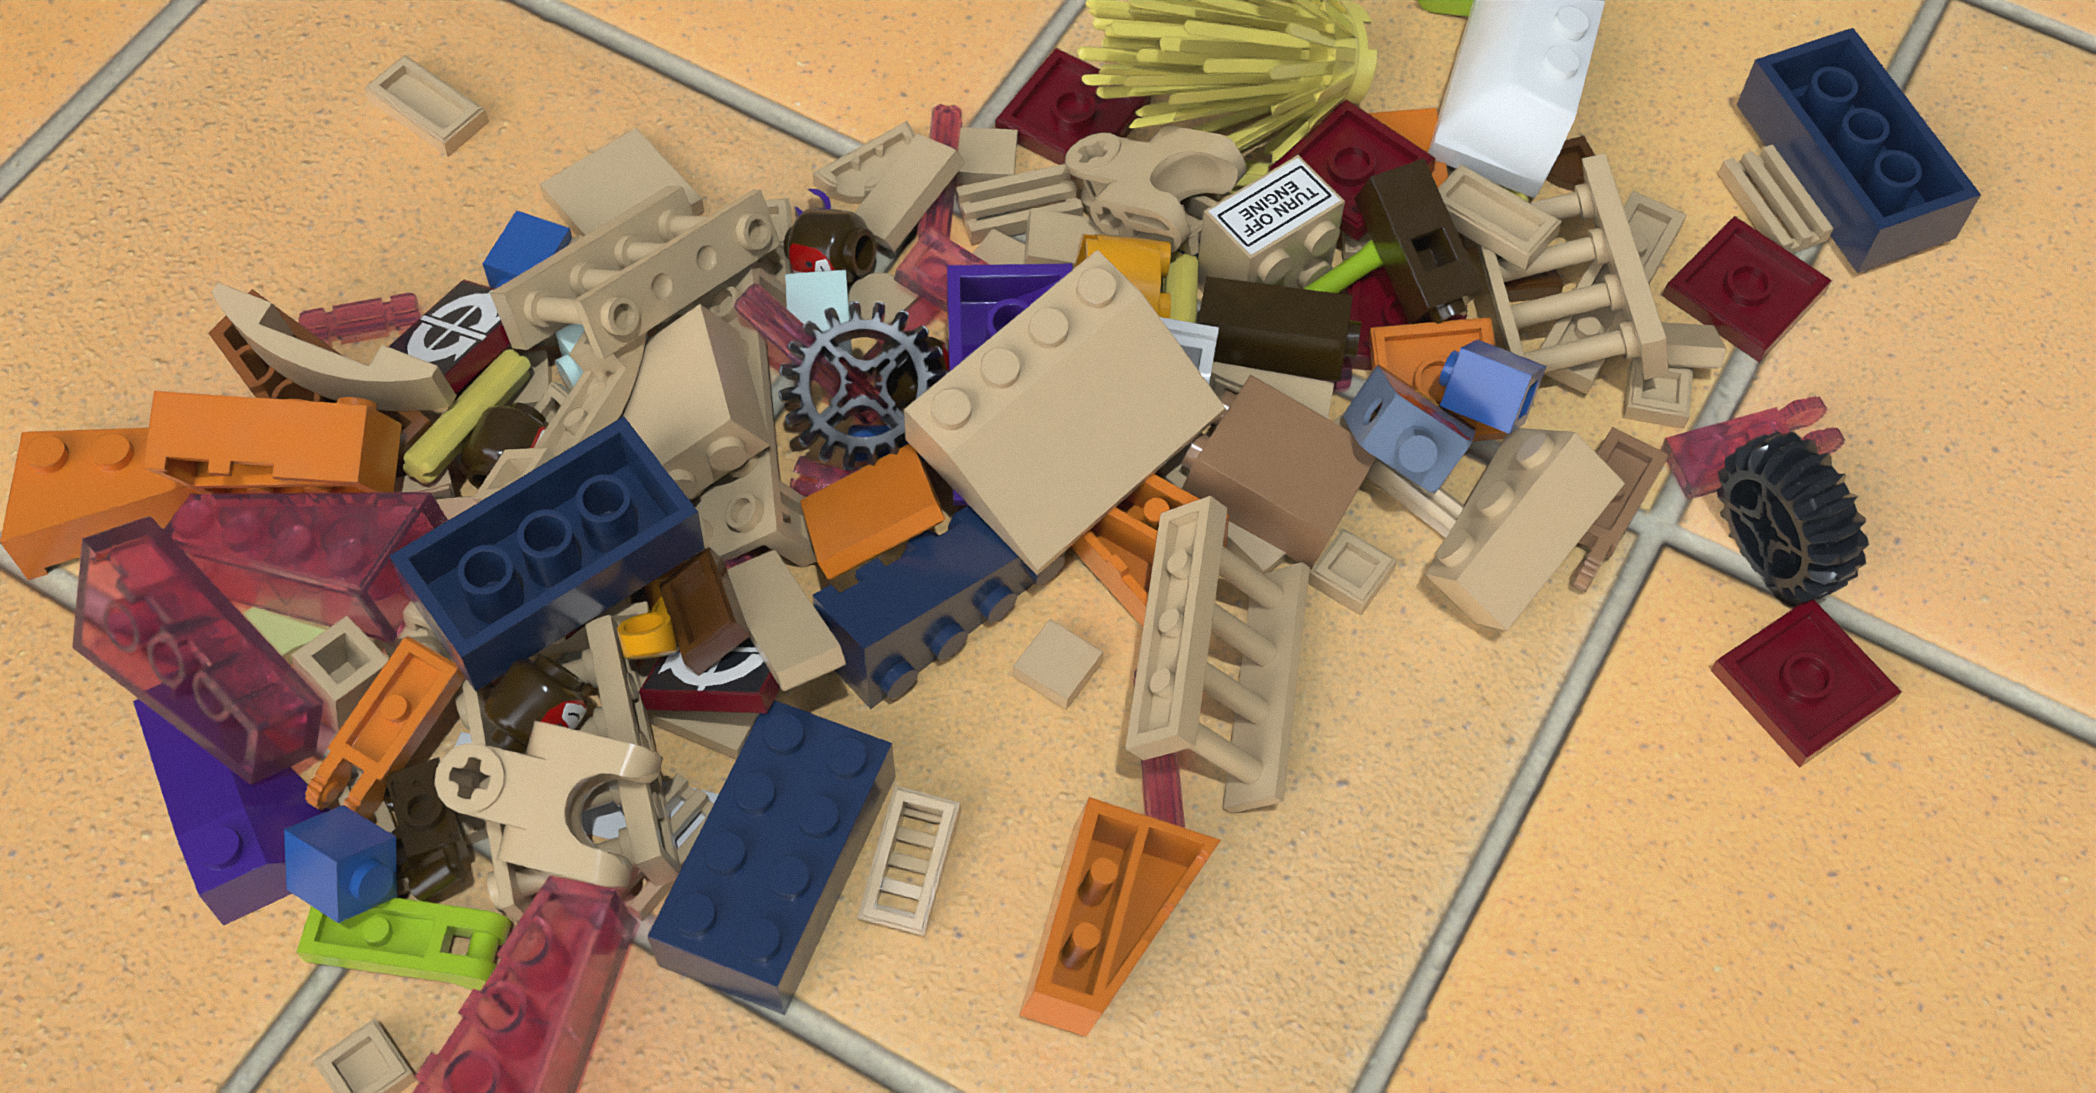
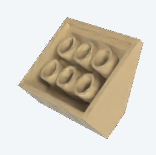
[904,250,1226,575]

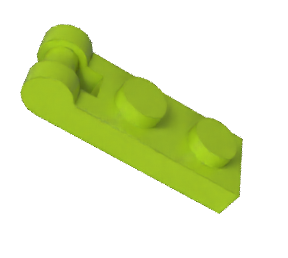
[296,898,511,992]

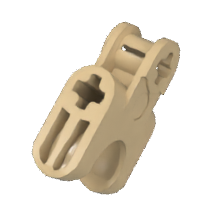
[1065,125,1246,253]
[435,721,663,890]

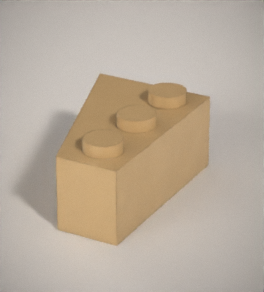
[1425,428,1625,631]

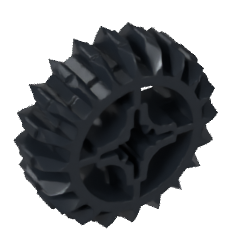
[779,301,948,471]
[1717,431,1869,603]

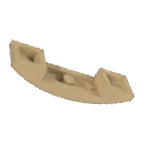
[211,282,456,411]
[473,330,647,503]

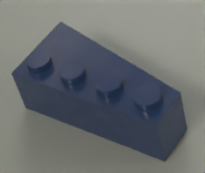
[812,506,1066,709]

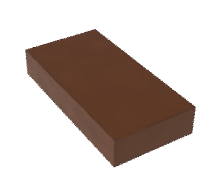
[659,547,751,676]

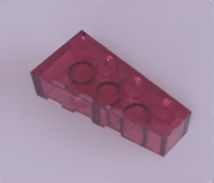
[153,492,448,643]
[72,516,324,785]
[412,875,637,1093]

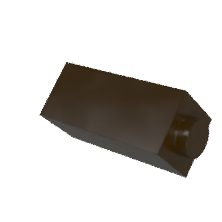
[1354,158,1483,324]
[1197,276,1362,382]

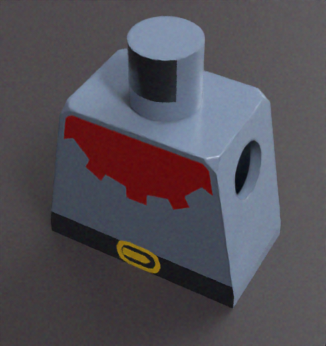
[1342,364,1476,494]

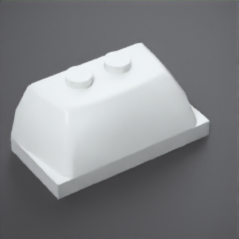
[1428,0,1605,198]

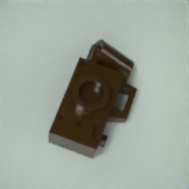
[386,757,470,902]

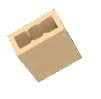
[619,304,770,500]

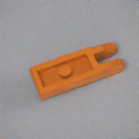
[304,635,465,819]

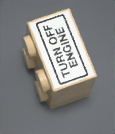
[1198,155,1345,293]

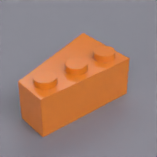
[143,391,402,502]
[0,428,232,580]
[1070,474,1229,627]
[1019,797,1221,1037]

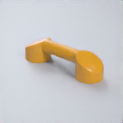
[617,561,688,659]

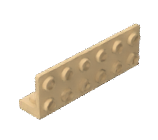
[657,246,817,568]

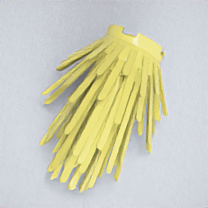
[1077,0,1377,163]

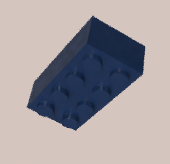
[1737,28,1981,273]
[389,416,705,691]
[647,700,896,1015]

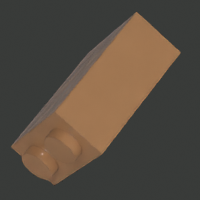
[1181,374,1377,569]

